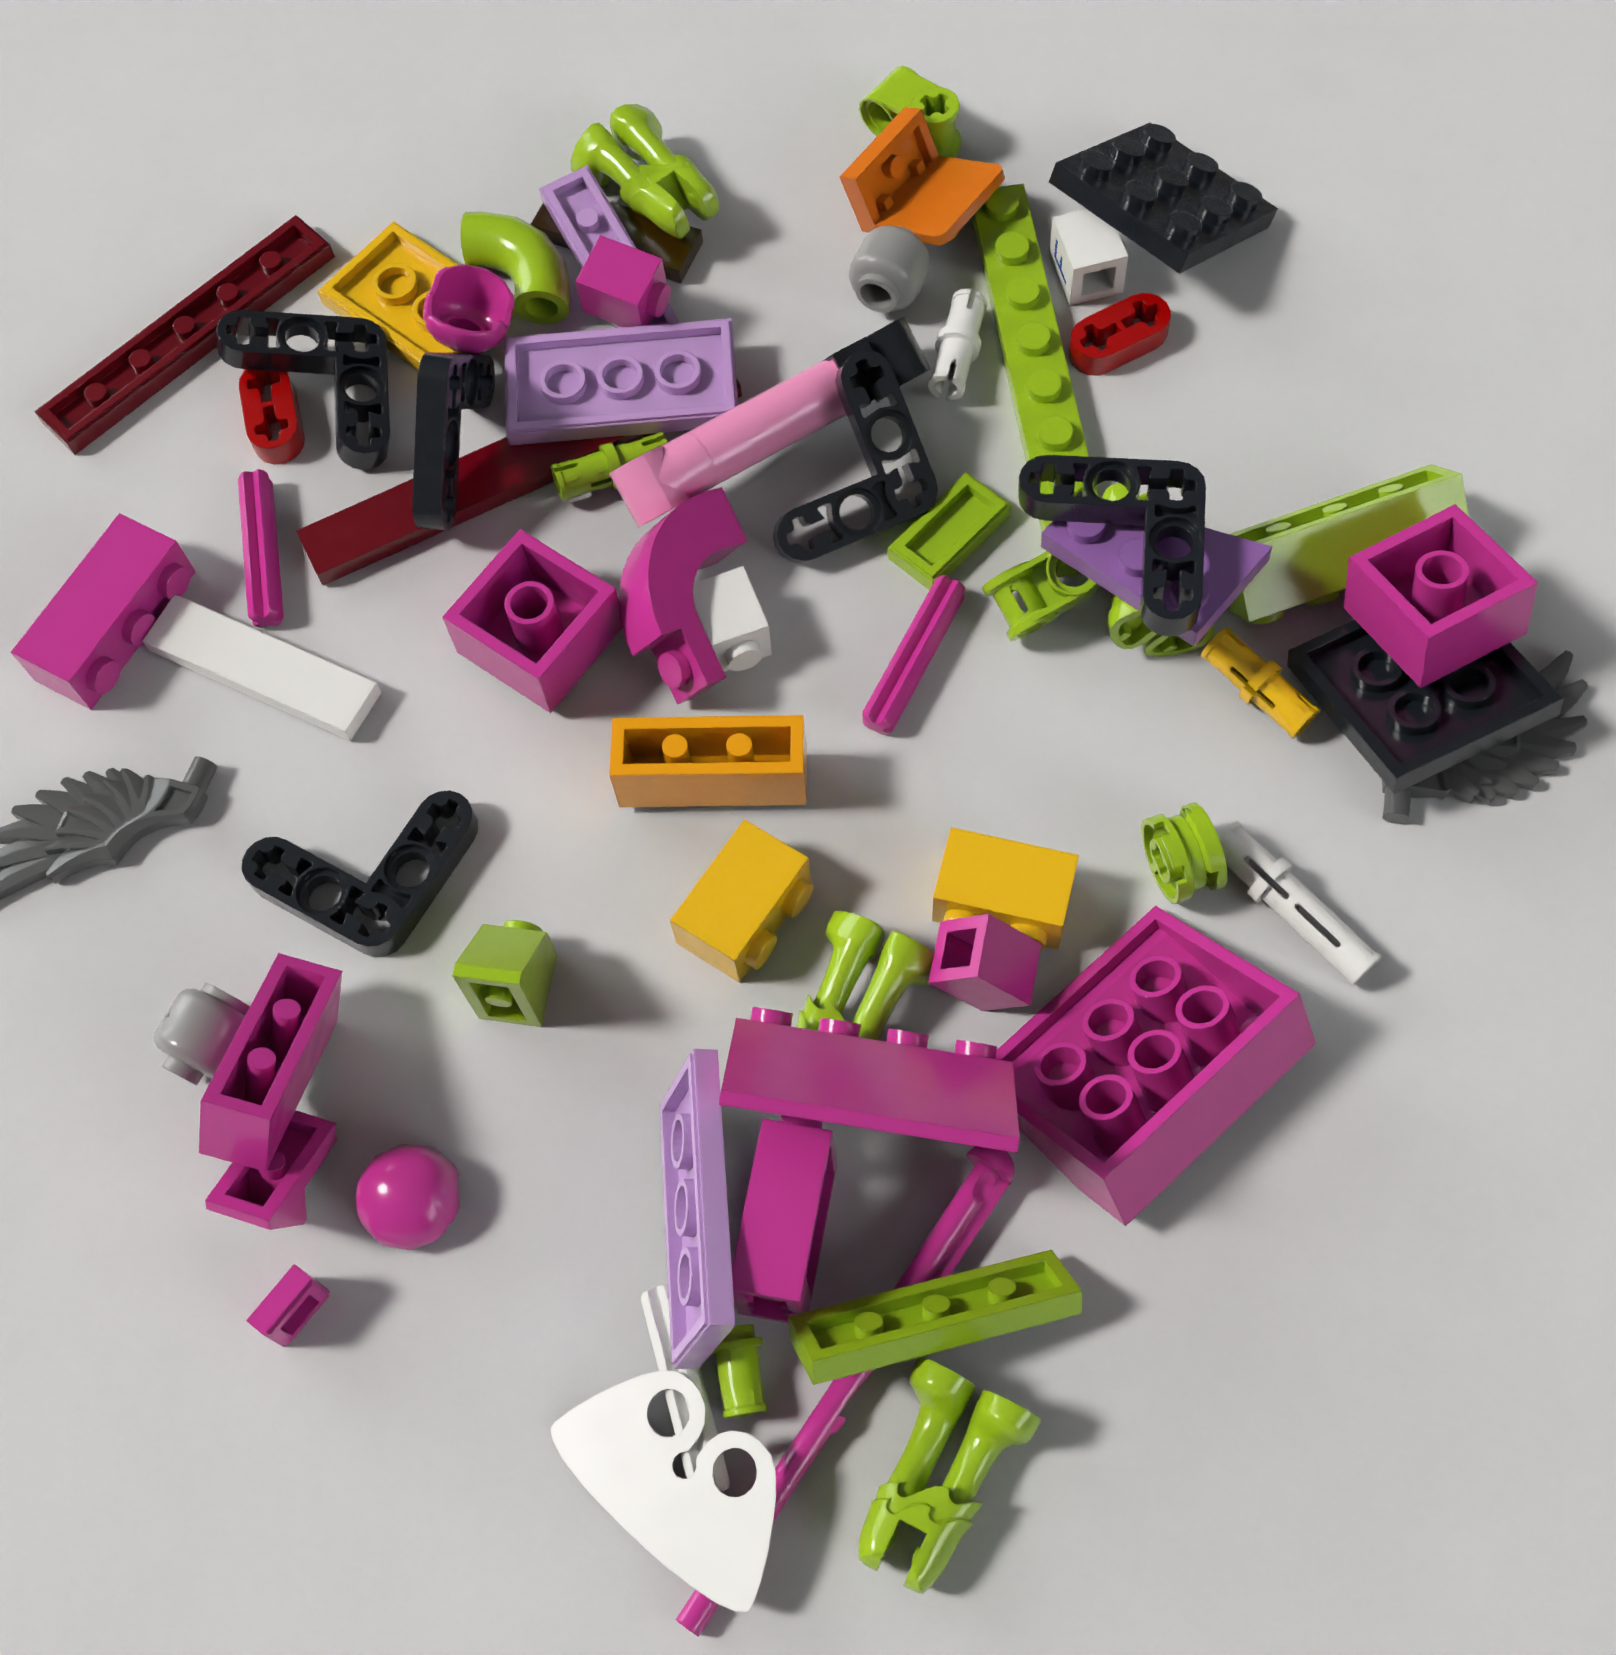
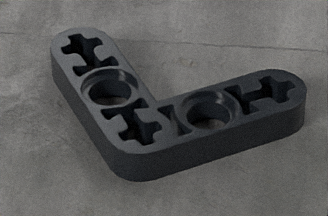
[216,310,390,470]
[773,350,938,563]
[412,352,495,531]
[1018,455,1206,637]
[241,790,478,957]

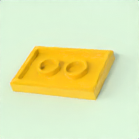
[317,221,516,370]

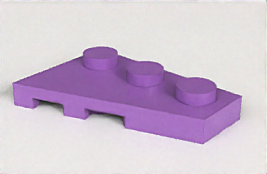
[1041,492,1272,646]

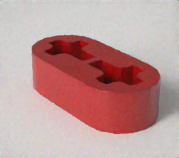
[1069,293,1171,376]
[238,370,305,465]

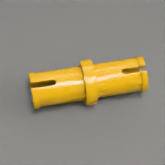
[1201,627,1321,739]

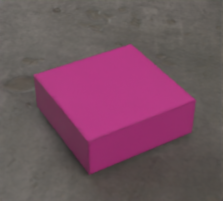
[246,1264,330,1347]

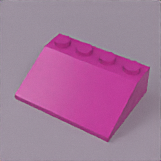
[995,906,1316,1226]
[719,1007,1020,1153]

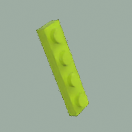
[788,1249,1082,1385]

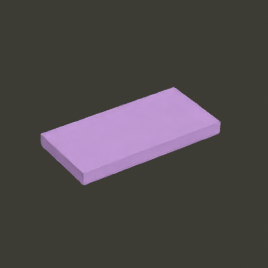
[504,318,738,446]
[659,1049,735,1369]

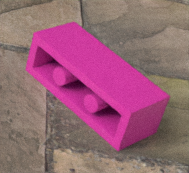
[10,513,196,710]
[199,953,343,1172]

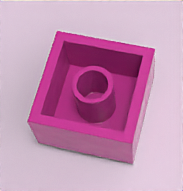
[1344,504,1538,688]
[442,529,622,713]

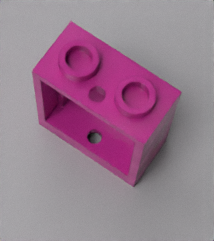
[732,1115,837,1324]

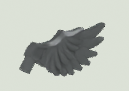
[1382,650,1588,824]
[0,756,218,900]

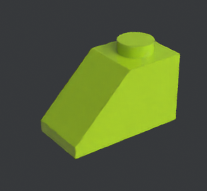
[452,920,557,1027]

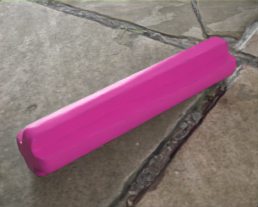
[238,469,284,628]
[862,575,965,735]

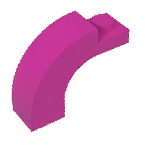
[619,487,747,705]

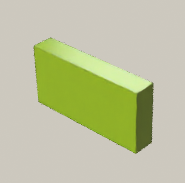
[888,472,1011,590]

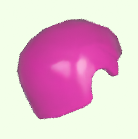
[423,264,514,354]
[356,1144,460,1250]

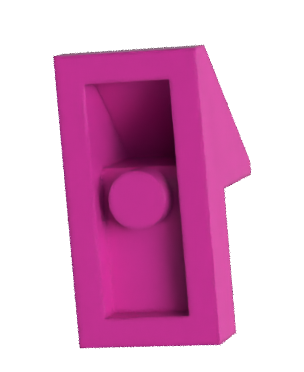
[205,1110,337,1230]

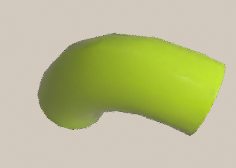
[460,211,570,325]

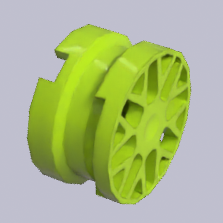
[1141,802,1228,904]

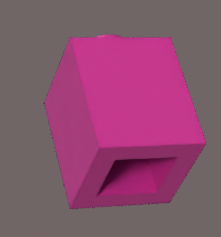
[575,235,671,327]
[928,914,1041,1011]

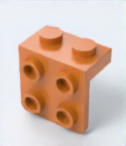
[839,107,1005,245]

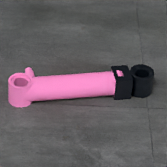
[609,317,931,528]

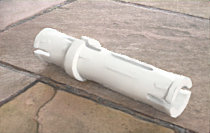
[1218,820,1382,986]

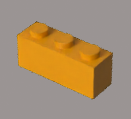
[609,715,807,808]

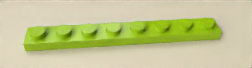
[971,183,1099,577]

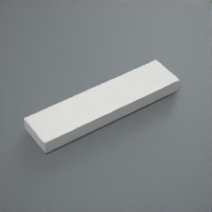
[142,594,382,741]

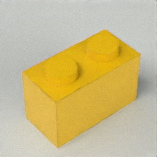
[670,819,814,983]
[932,827,1079,951]

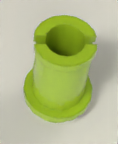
[711,1324,768,1419]

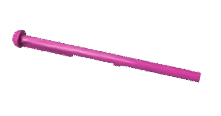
[675,1146,1015,1637]

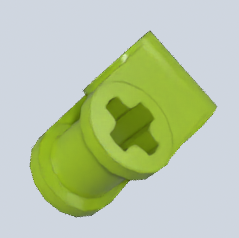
[859,66,962,158]
[982,551,1100,642]

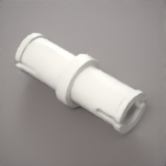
[928,289,988,401]

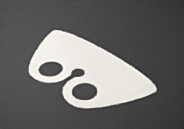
[551,1370,776,1613]

